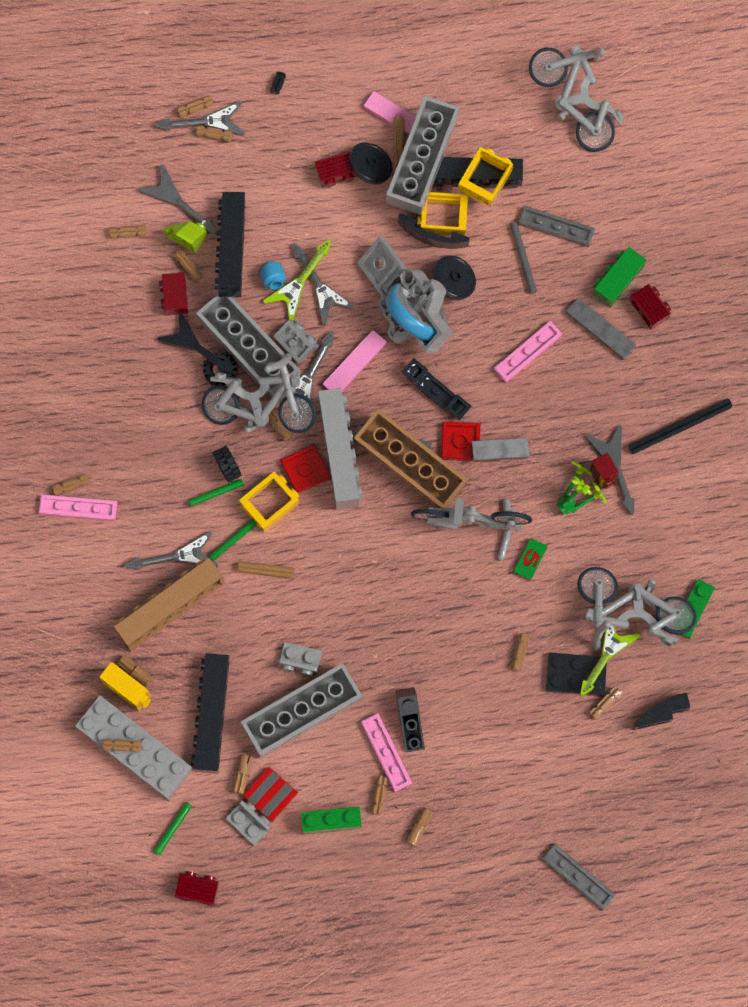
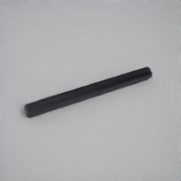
[628,398,732,454]

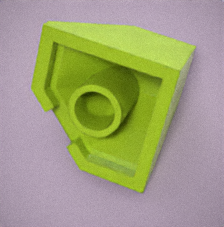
[163,221,208,254]

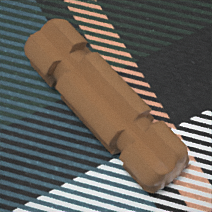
[177,95,213,117]
[196,125,233,142]
[109,225,146,239]
[174,249,202,282]
[52,474,90,496]
[511,633,530,671]
[589,687,622,720]
[103,739,142,752]
[371,776,388,815]

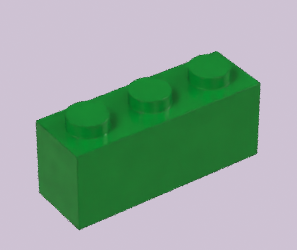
[593,247,647,307]
[301,806,362,835]

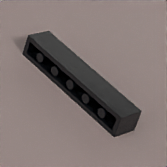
[433,157,523,188]
[214,192,246,297]
[191,653,230,774]

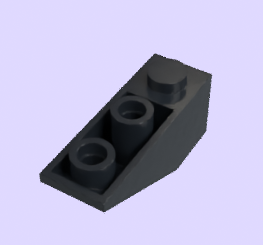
[395,687,425,753]

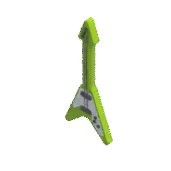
[263,239,331,320]
[580,616,640,697]

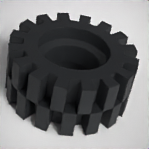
[203,351,237,387]
[212,445,242,483]

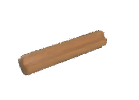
[393,116,404,171]
[238,561,295,578]

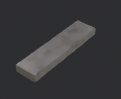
[518,206,595,247]
[566,298,636,360]
[542,844,615,911]

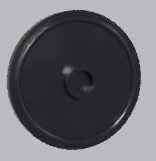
[349,142,392,185]
[433,255,476,300]

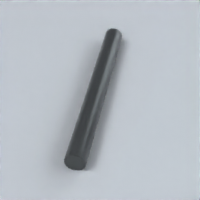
[510,222,537,294]

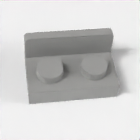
[274,320,320,363]
[279,642,322,676]
[226,800,271,846]

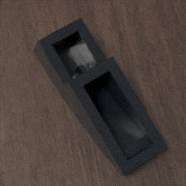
[633,692,690,730]

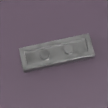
[471,438,530,461]

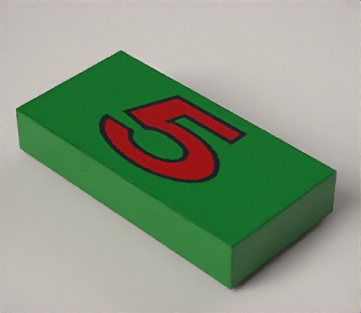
[514,538,548,581]

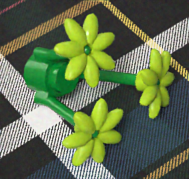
[556,461,607,515]

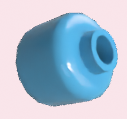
[260,261,286,290]

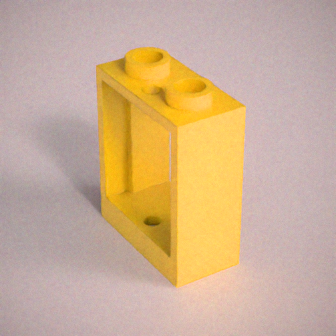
[458,147,513,207]
[417,192,468,236]
[239,472,300,533]
[99,662,151,711]

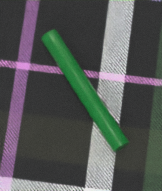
[188,479,244,507]
[209,519,257,561]
[153,802,192,856]

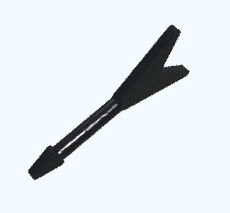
[157,313,233,374]

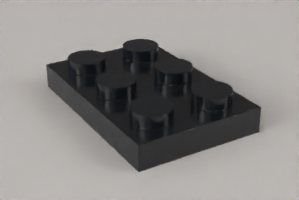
[546,652,607,697]

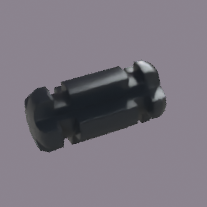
[270,71,286,95]

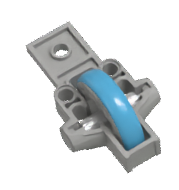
[357,237,454,353]

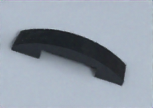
[398,213,470,249]
[401,358,472,421]

